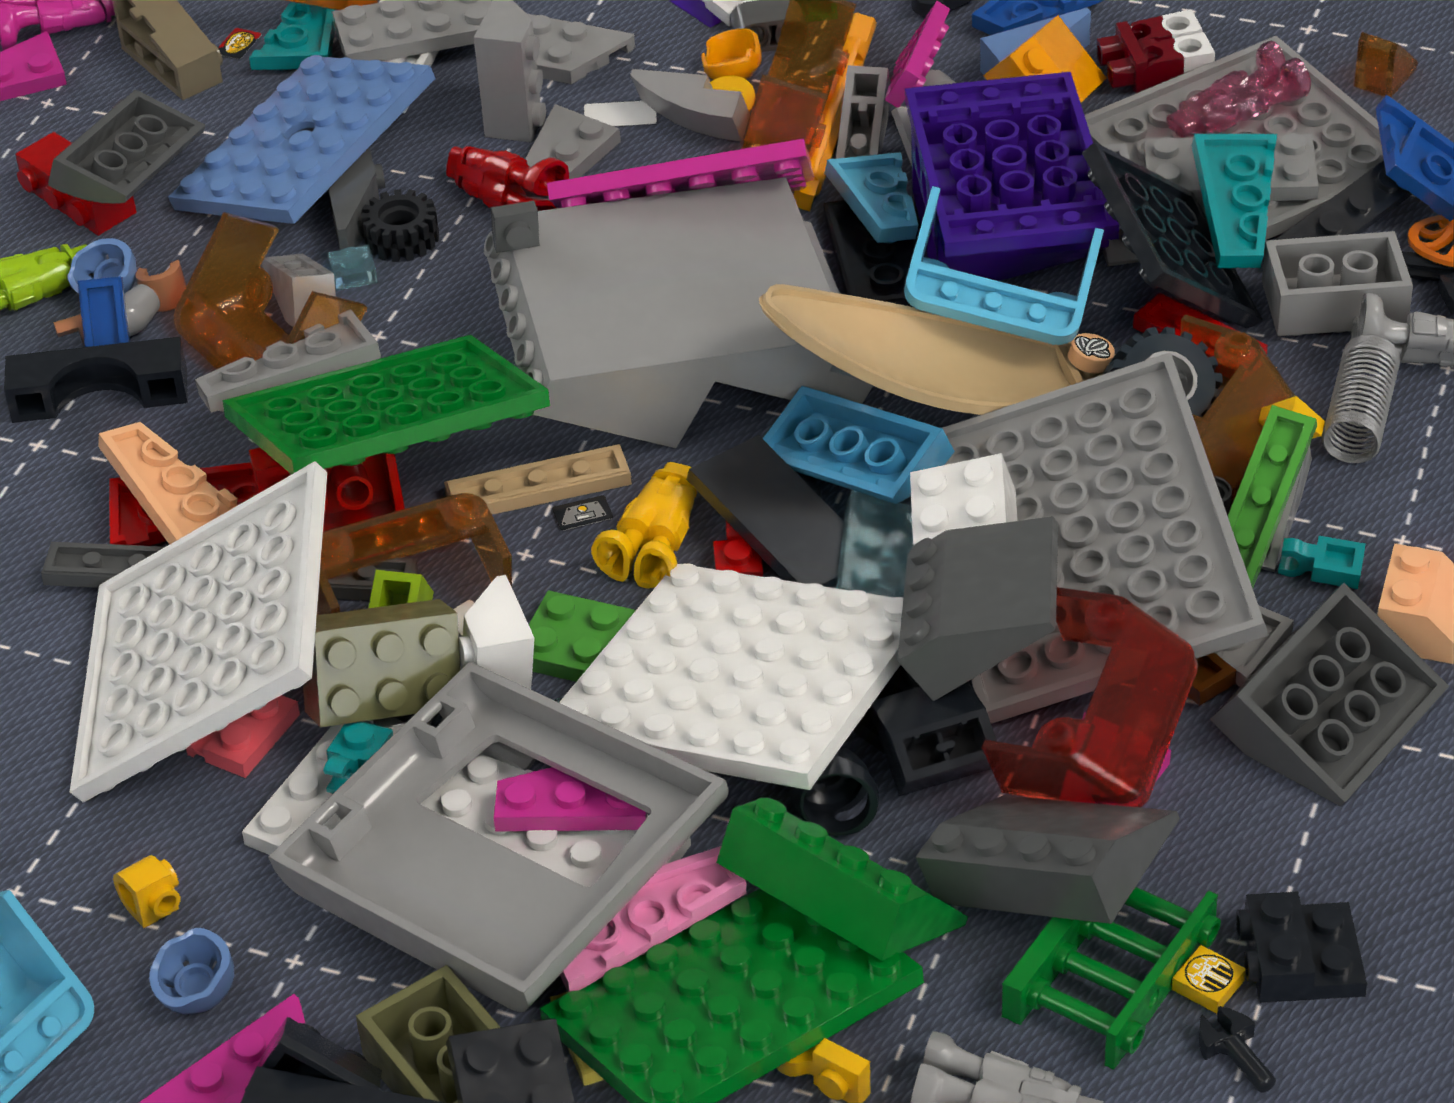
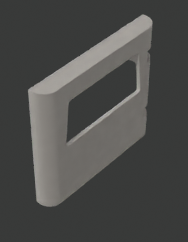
[268,662,729,1012]

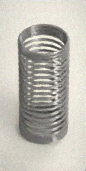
[1321,335,1400,463]

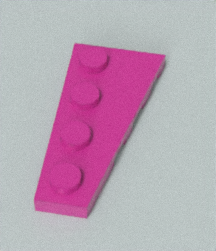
[885,1,950,107]

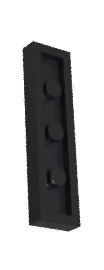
[1275,160,1413,240]

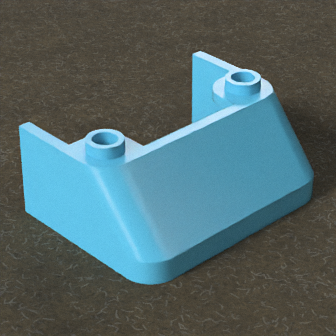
[904,186,1104,345]
[0,890,94,1103]

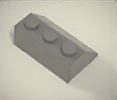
[474,0,546,142]

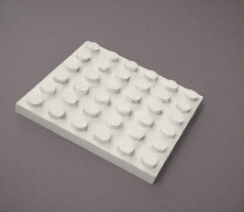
[70,461,327,803]
[559,564,903,790]

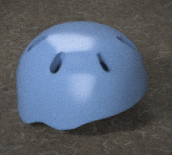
[67,238,137,294]
[149,928,234,1014]

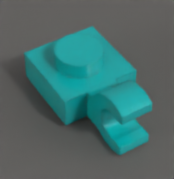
[1278,535,1366,589]
[323,722,393,794]

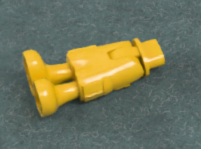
[591,462,698,589]

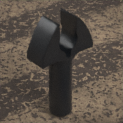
[1199,1006,1276,1093]

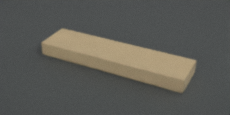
[444,444,632,523]

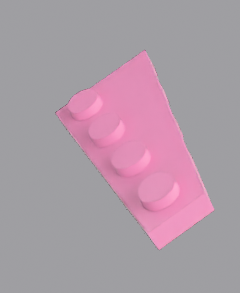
[560,846,747,992]

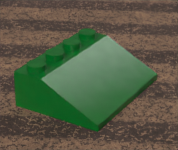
[716,798,968,961]

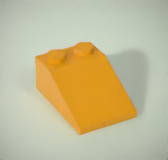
[983,15,1106,103]

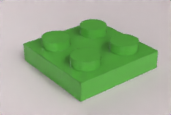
[529,590,636,682]

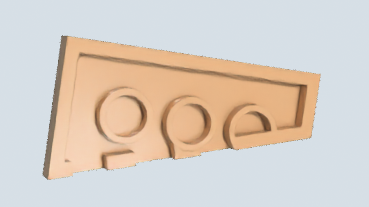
[98,422,238,545]

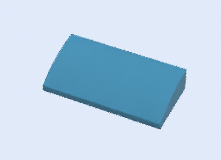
[763,386,955,504]

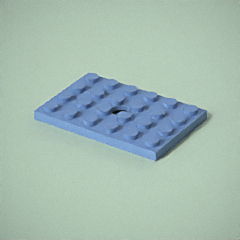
[168,55,436,224]

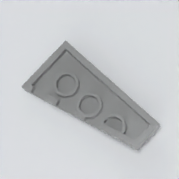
[195,309,381,413]

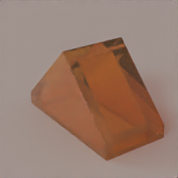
[1354,32,1419,97]

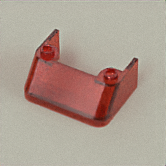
[982,587,1198,808]

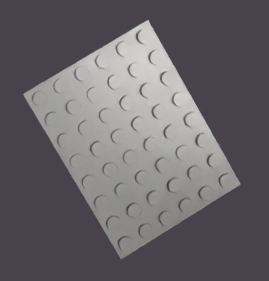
[943,352,1268,724]

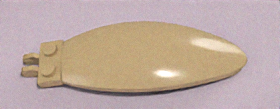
[759,284,1116,415]

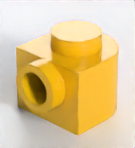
[113,855,181,928]

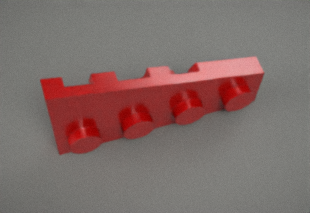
[109,462,257,546]

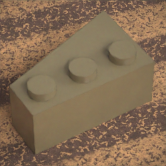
[112,0,223,100]

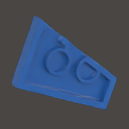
[972,0,1104,35]

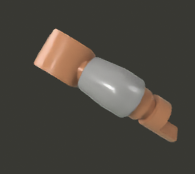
[53,260,188,346]

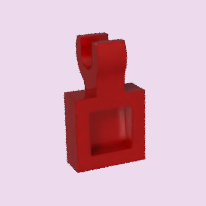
[713,521,763,577]

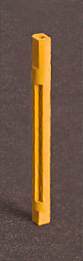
[793,12,876,211]

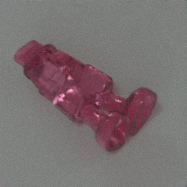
[1166,40,1311,138]

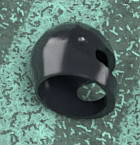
[788,746,879,835]

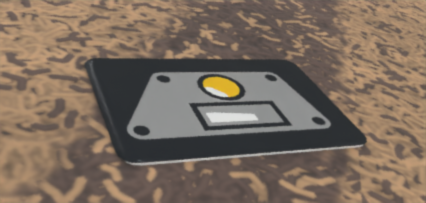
[552,495,613,530]

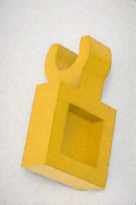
[777,1038,871,1103]

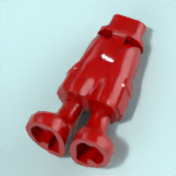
[446,146,570,211]

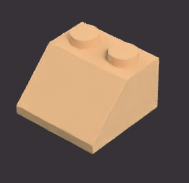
[1377,543,1454,664]

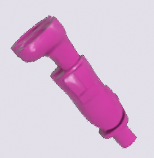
[0,0,115,51]

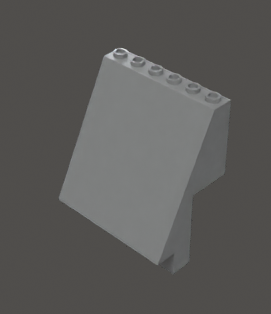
[484,177,873,448]

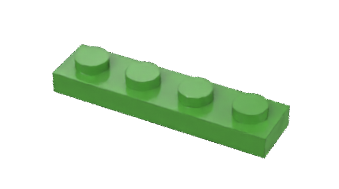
[1228,405,1317,588]

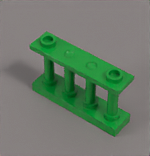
[1002,887,1221,1070]

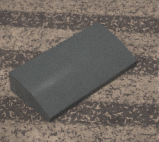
[48,89,206,204]

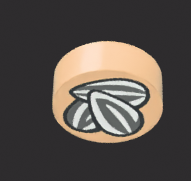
[1067,333,1115,374]

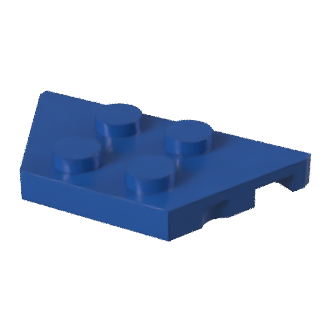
[1376,95,1454,221]

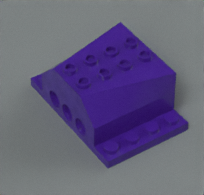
[905,72,1120,281]

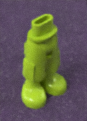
[0,244,87,311]

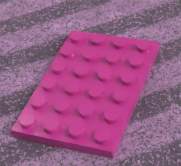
[547,138,814,208]

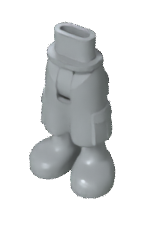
[1350,293,1454,368]
[910,1031,1104,1103]

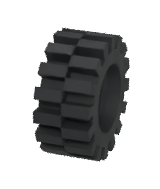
[361,189,439,262]

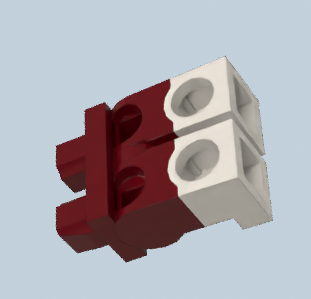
[1096,9,1215,94]

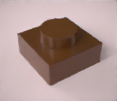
[1166,652,1237,706]

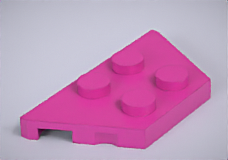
[139,994,306,1103]

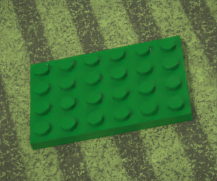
[223,335,550,475]
[540,889,924,1103]

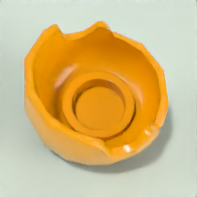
[701,28,762,80]

